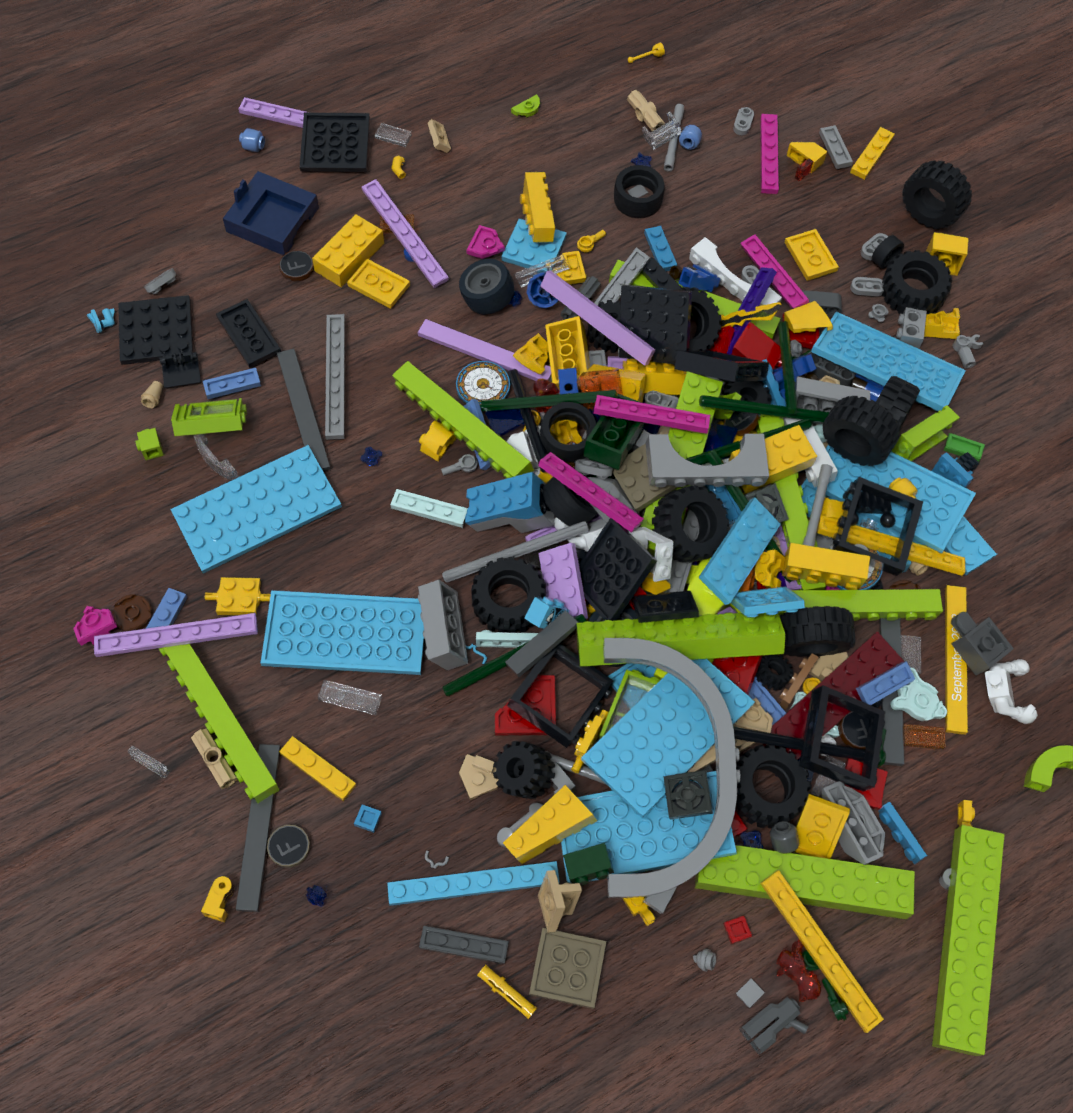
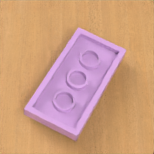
[539,543,588,619]

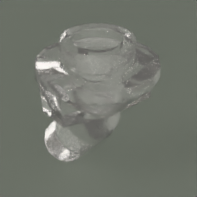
[859,518,879,531]

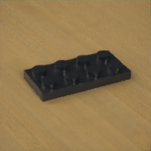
[216,299,281,368]

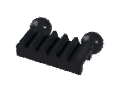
[842,491,896,528]

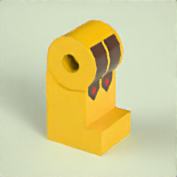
[201,876,234,923]

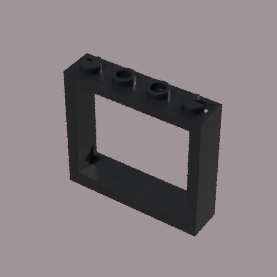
[674,350,769,382]
[832,477,923,576]
[507,643,613,748]
[799,685,885,792]

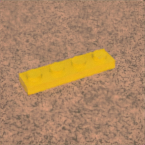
[850,127,895,180]
[279,736,357,802]

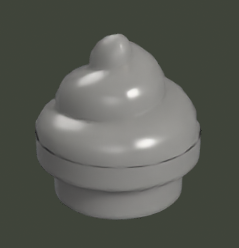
[693,949,716,972]

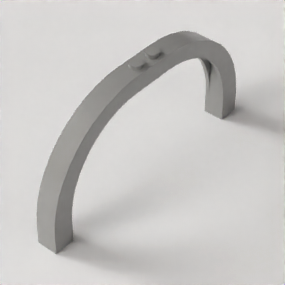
[603,638,740,898]

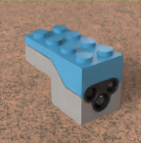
[465,472,554,533]

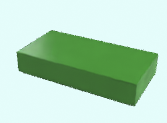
[943,433,985,462]

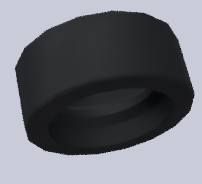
[872,235,904,269]

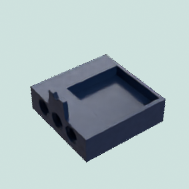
[223,171,319,255]

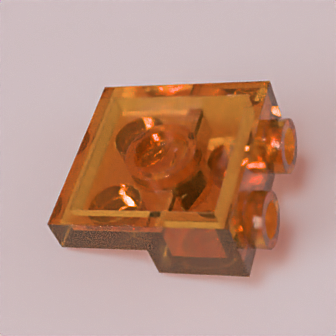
[577,369,623,412]

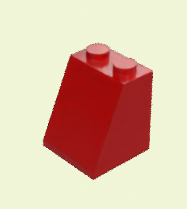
[731,322,782,374]

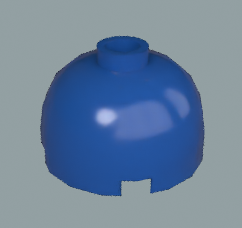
[527,272,559,308]

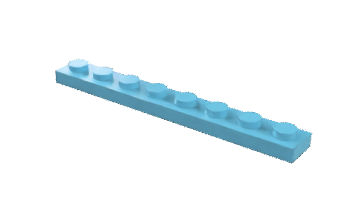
[387,861,560,906]

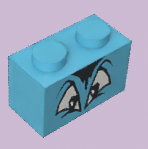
[525,596,570,628]

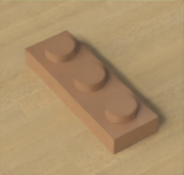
[779,653,819,710]

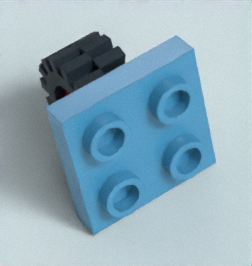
[932,452,979,488]

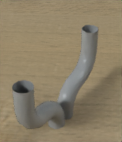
[425,851,449,869]

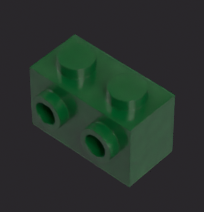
[563,843,614,886]

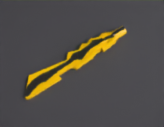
[719,302,781,327]

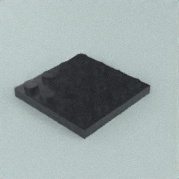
[300,112,370,172]
[619,284,692,364]
[118,295,193,365]
[579,518,657,621]

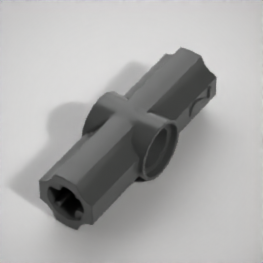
[561,276,601,320]

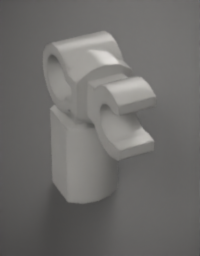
[952,334,983,369]

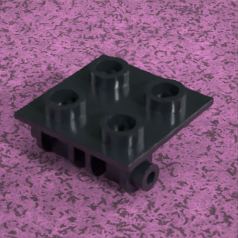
[159,351,201,388]

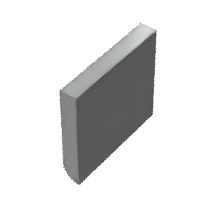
[627,185,648,198]
[736,979,765,1008]

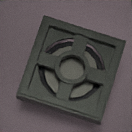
[745,483,789,523]
[663,770,713,820]

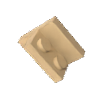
[538,870,582,932]

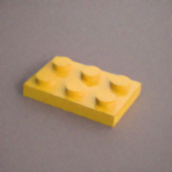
[784,229,839,281]
[347,259,410,309]
[794,794,850,859]

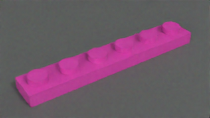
[760,114,779,194]
[741,234,809,309]
[594,395,710,434]
[538,452,644,533]

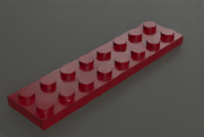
[771,631,904,760]

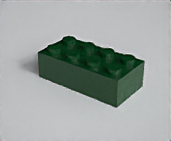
[584,393,647,470]

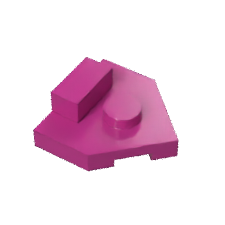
[466,225,505,259]
[73,606,117,646]

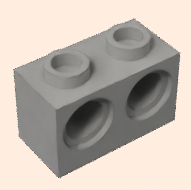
[896,307,927,349]

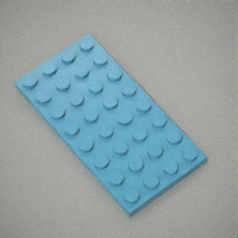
[811,311,966,411]
[170,445,342,574]
[805,445,976,553]
[261,590,424,675]
[581,659,755,818]
[561,771,737,884]

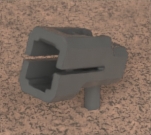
[739,997,808,1055]

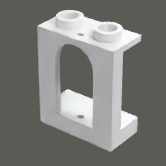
[628,527,674,582]

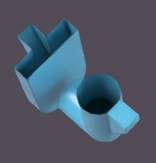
[87,308,115,333]

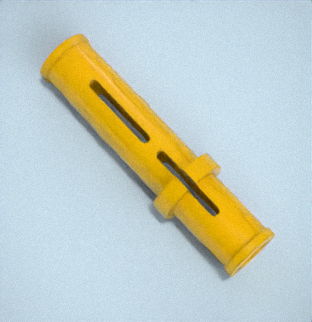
[477,965,537,1019]

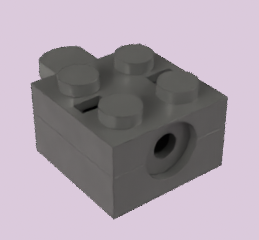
[951,612,1014,676]

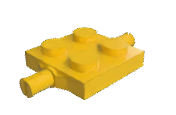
[205,577,271,615]
[571,710,609,774]

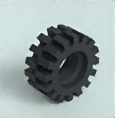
[755,654,794,691]

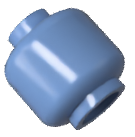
[679,125,702,150]
[239,128,265,152]

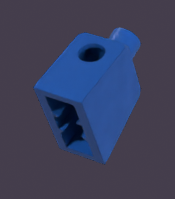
[558,368,578,394]

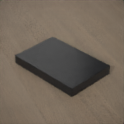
[632,591,699,623]

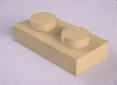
[428,119,451,153]

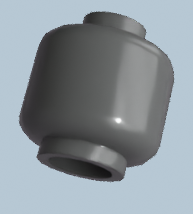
[770,821,799,854]

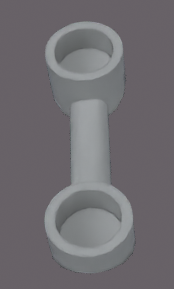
[497,803,543,847]

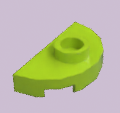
[511,94,540,117]

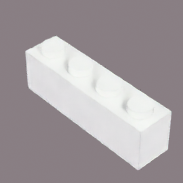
[784,418,838,488]

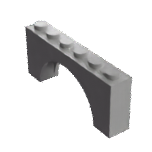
[645,434,769,487]

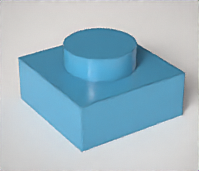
[354,805,382,833]

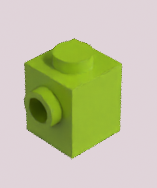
[135,428,164,460]

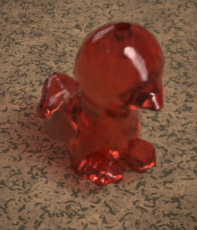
[533,378,560,413]
[776,940,821,1002]

